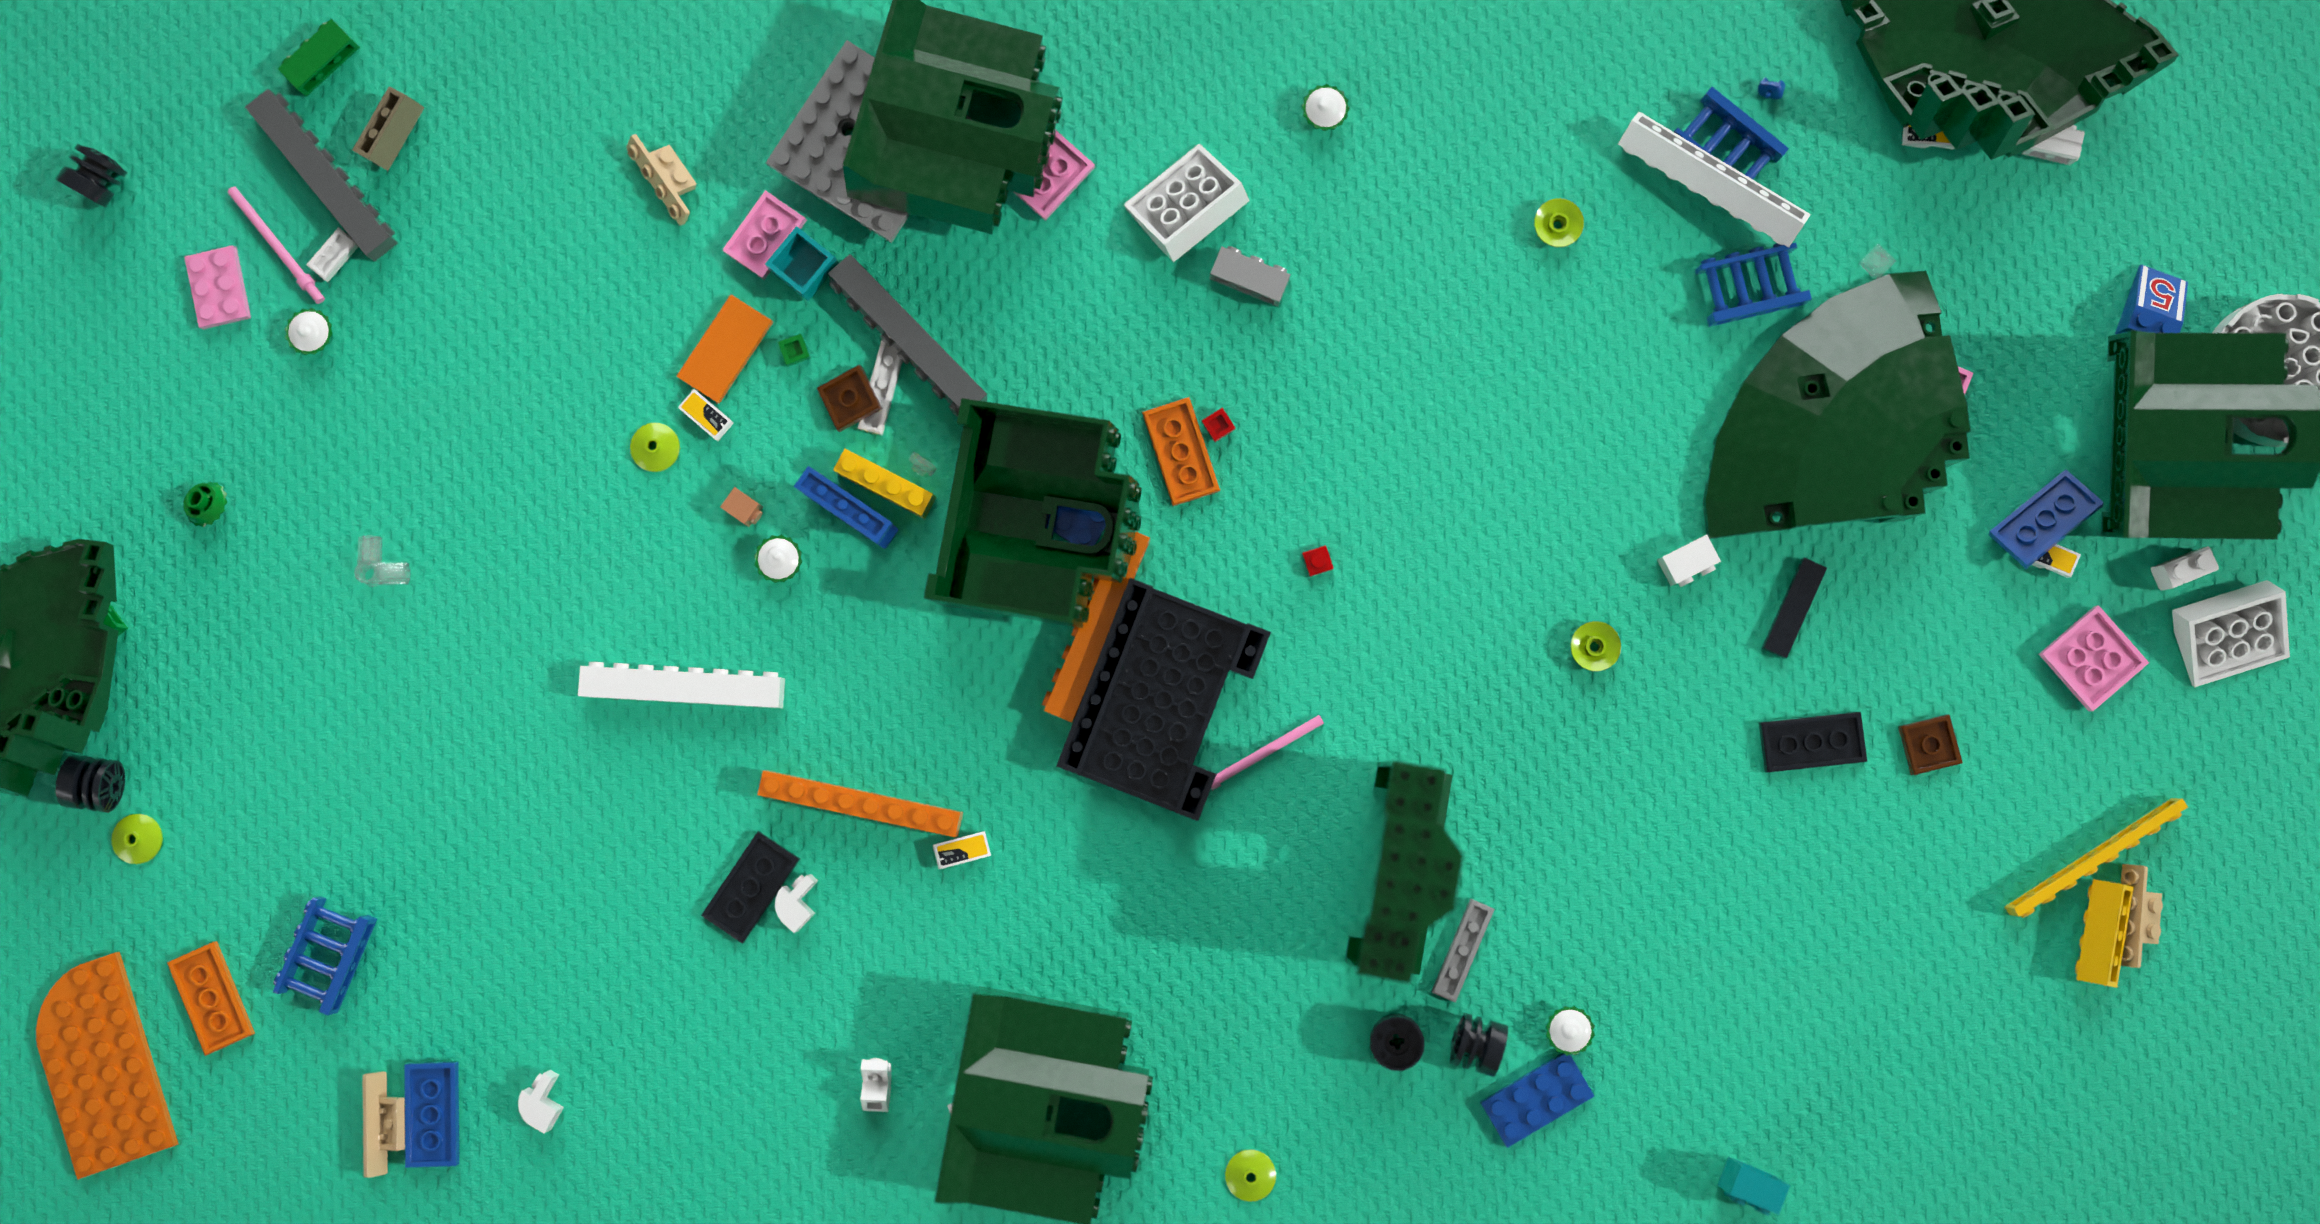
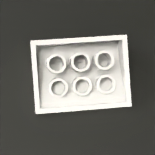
[1124,144,1250,262]
[2172,580,2290,687]

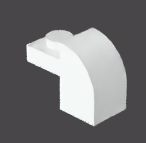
[775,874,818,933]
[860,1058,891,1112]
[518,1070,564,1133]

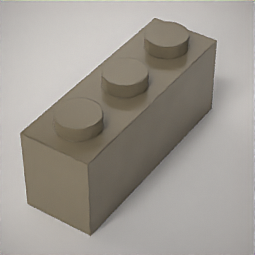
[352,86,425,171]

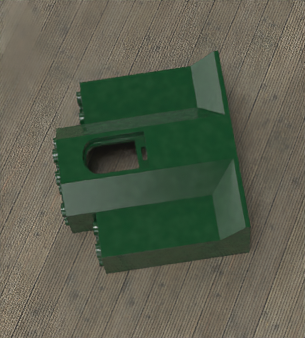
[842,0,1063,234]
[2101,331,2320,540]
[924,398,1142,628]
[1345,761,1464,984]
[934,986,1153,1224]

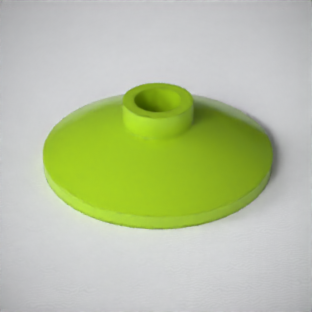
[1534,198,1584,247]
[630,423,680,472]
[1570,621,1621,671]
[112,814,163,864]
[1225,1149,1276,1202]

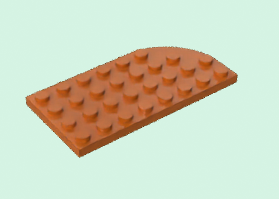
[36,952,179,1180]

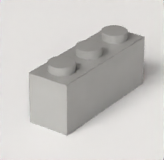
[1210,246,1291,307]

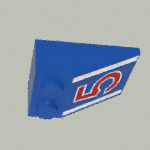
[2115,264,2188,334]

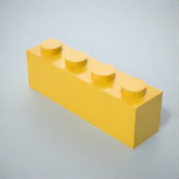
[833,448,936,519]
[2075,879,2134,988]

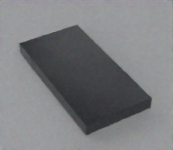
[1759,712,1868,773]
[701,831,800,944]

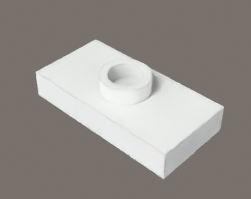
[306,227,359,282]

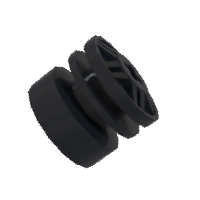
[55,143,128,208]
[56,755,125,813]
[1450,1013,1508,1077]
[1370,1014,1424,1071]

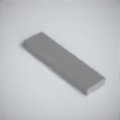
[1431,898,1494,1003]

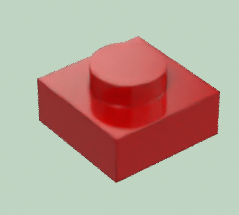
[1201,407,1236,443]
[1302,545,1334,577]

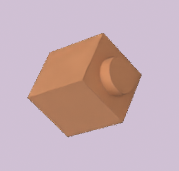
[720,487,763,527]

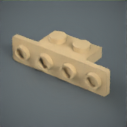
[627,134,697,226]
[2121,864,2163,968]
[363,1071,405,1178]

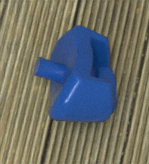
[1758,78,1786,99]

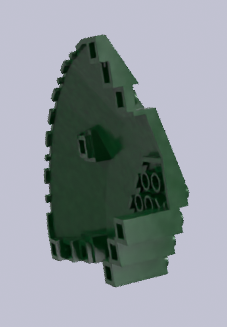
[1840,0,2179,160]
[1703,271,1971,539]
[0,539,118,797]

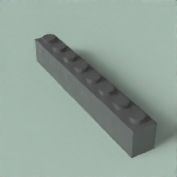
[245,89,398,261]
[828,254,987,417]

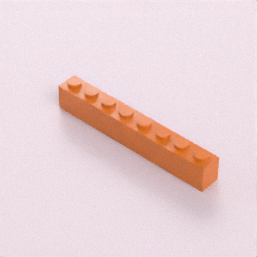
[1042,532,1150,723]
[757,770,963,837]

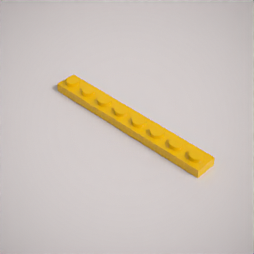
[2004,798,2188,918]

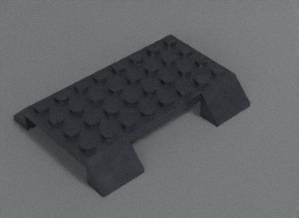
[1056,578,1271,821]

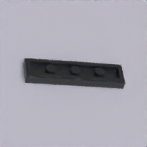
[1762,557,1827,659]

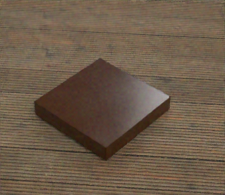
[817,364,883,432]
[1898,714,1963,775]

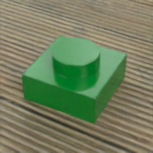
[778,334,811,367]

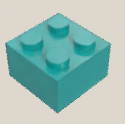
[765,226,839,301]
[1718,1156,1790,1216]

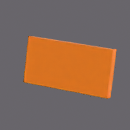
[677,295,773,404]
[1142,397,1220,507]
[167,941,255,1056]

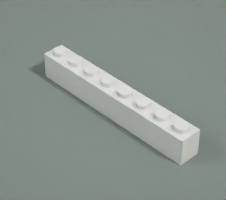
[1618,112,1811,247]
[578,662,785,708]

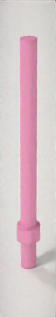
[228,187,325,304]
[1211,715,1324,791]

